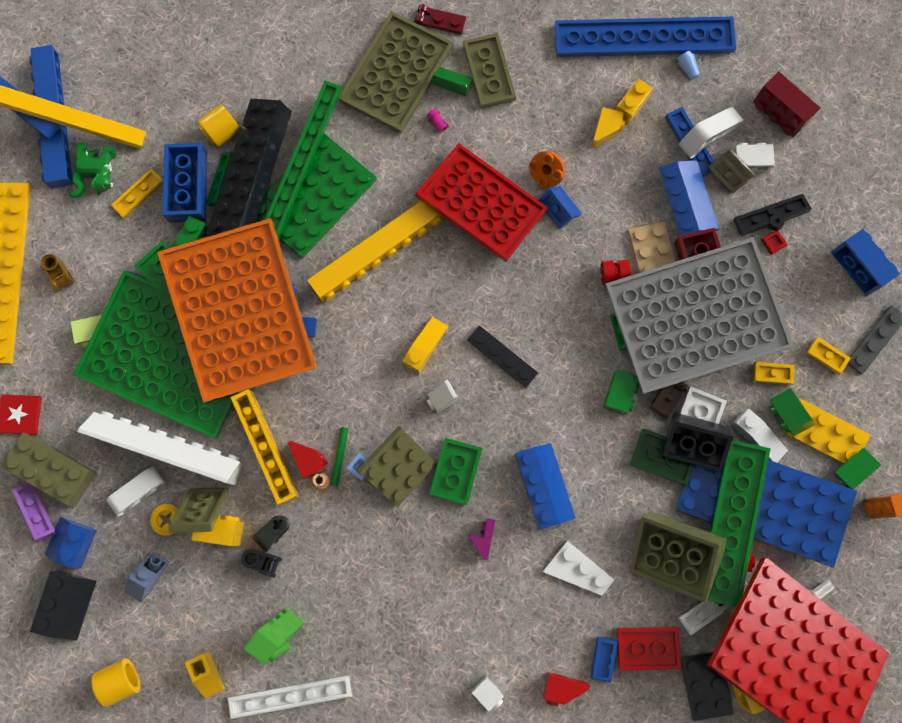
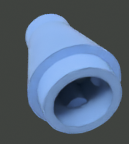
[677,51,700,80]

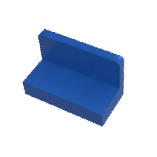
[538,186,582,229]

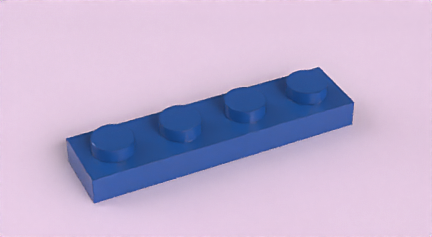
[665,107,714,177]

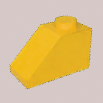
[591,107,626,148]

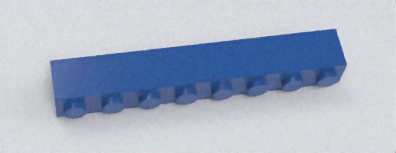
[29,45,73,189]

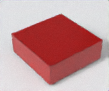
[761,231,788,255]

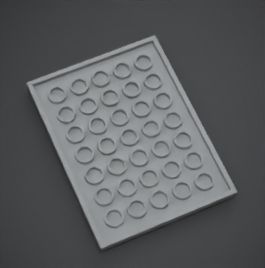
[605,237,794,395]

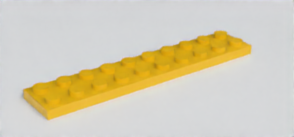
[0,183,31,364]

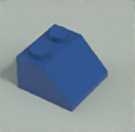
[44,517,97,568]

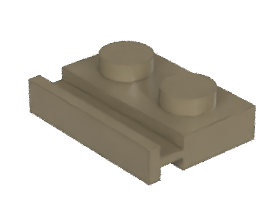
[709,148,755,193]

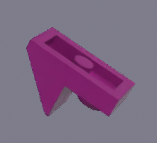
[468,518,495,560]

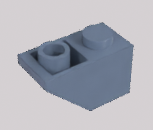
[124,552,169,602]

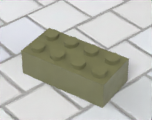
[1,432,97,507]

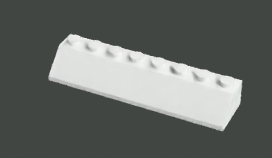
[77,411,244,486]

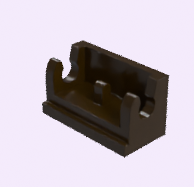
[649,382,688,420]

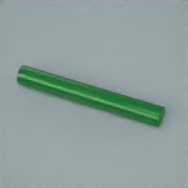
[330,427,349,486]

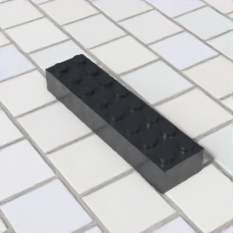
[206,99,292,236]

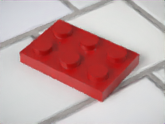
[617,627,681,671]

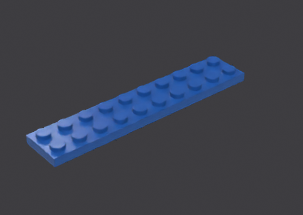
[554,16,736,57]

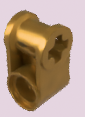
[41,254,75,292]

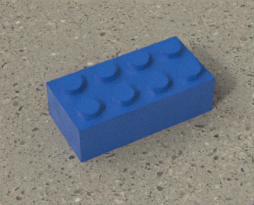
[163,143,207,223]

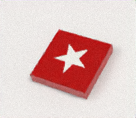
[0,394,42,435]

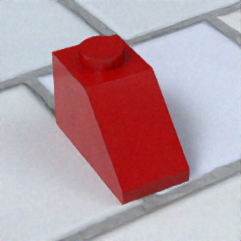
[287,441,328,480]
[543,672,590,707]

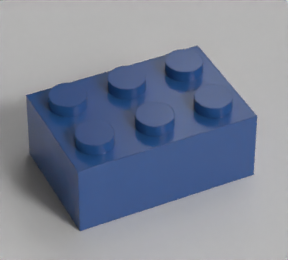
[831,229,900,296]

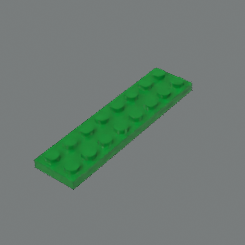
[707,440,771,607]

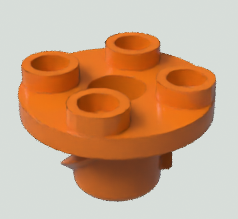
[529,151,565,188]

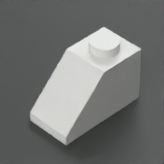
[427,380,458,413]

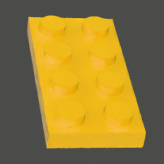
[782,398,871,464]

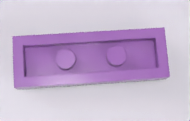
[12,483,56,542]

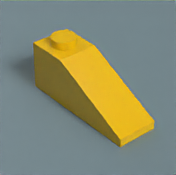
[402,317,449,374]

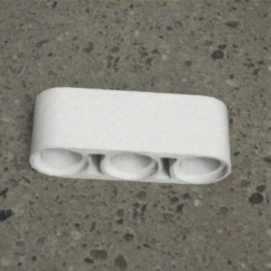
[106,466,165,517]

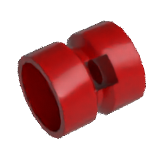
[600,260,631,285]

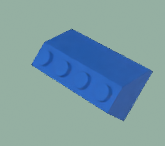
[659,160,719,236]
[514,443,576,530]

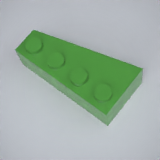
[244,608,305,665]

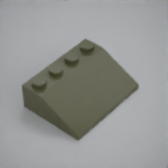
[629,511,727,602]

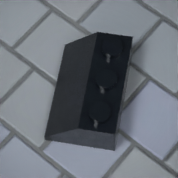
[663,412,734,472]
[30,570,97,641]

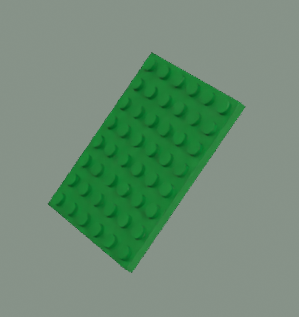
[73,270,238,439]

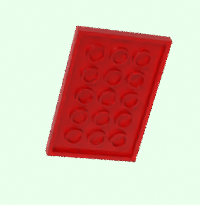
[415,143,548,262]

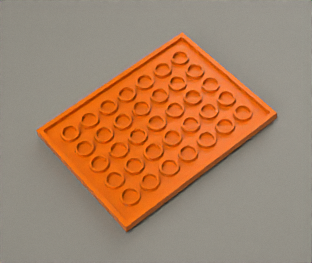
[157,218,317,403]

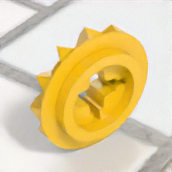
[150,504,178,536]

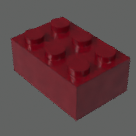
[753,71,821,138]

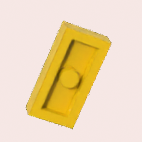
[805,337,851,375]
[753,362,794,385]

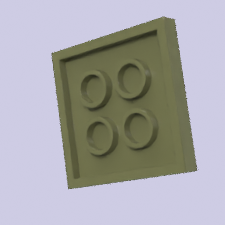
[357,426,437,508]

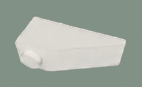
[730,409,788,463]

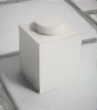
[471,676,504,711]

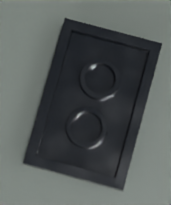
[681,651,734,721]

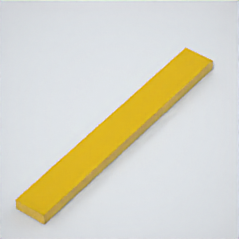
[0,85,146,149]

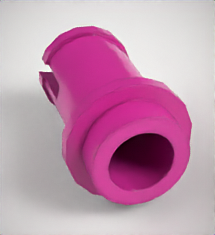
[427,109,449,133]

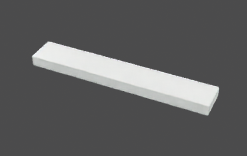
[227,675,352,719]

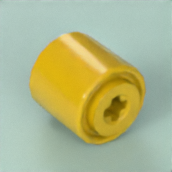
[197,103,241,148]
[91,658,141,708]

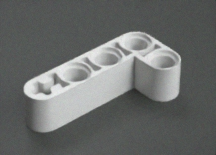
[678,107,744,159]

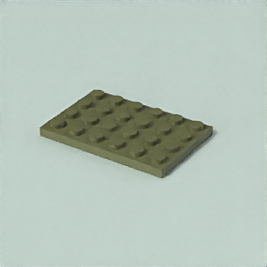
[338,11,454,134]

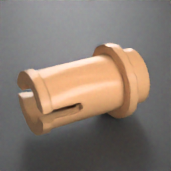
[313,473,329,489]

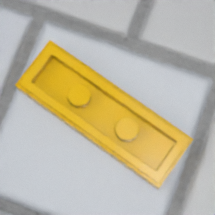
[111,168,163,219]

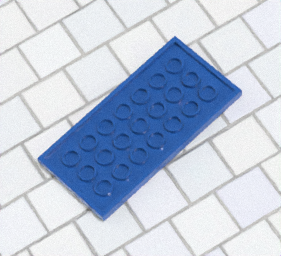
[676,460,857,568]

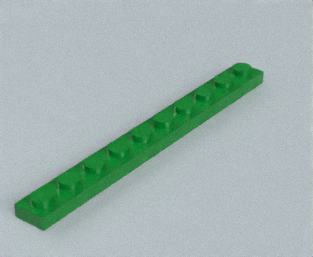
[265,81,342,240]

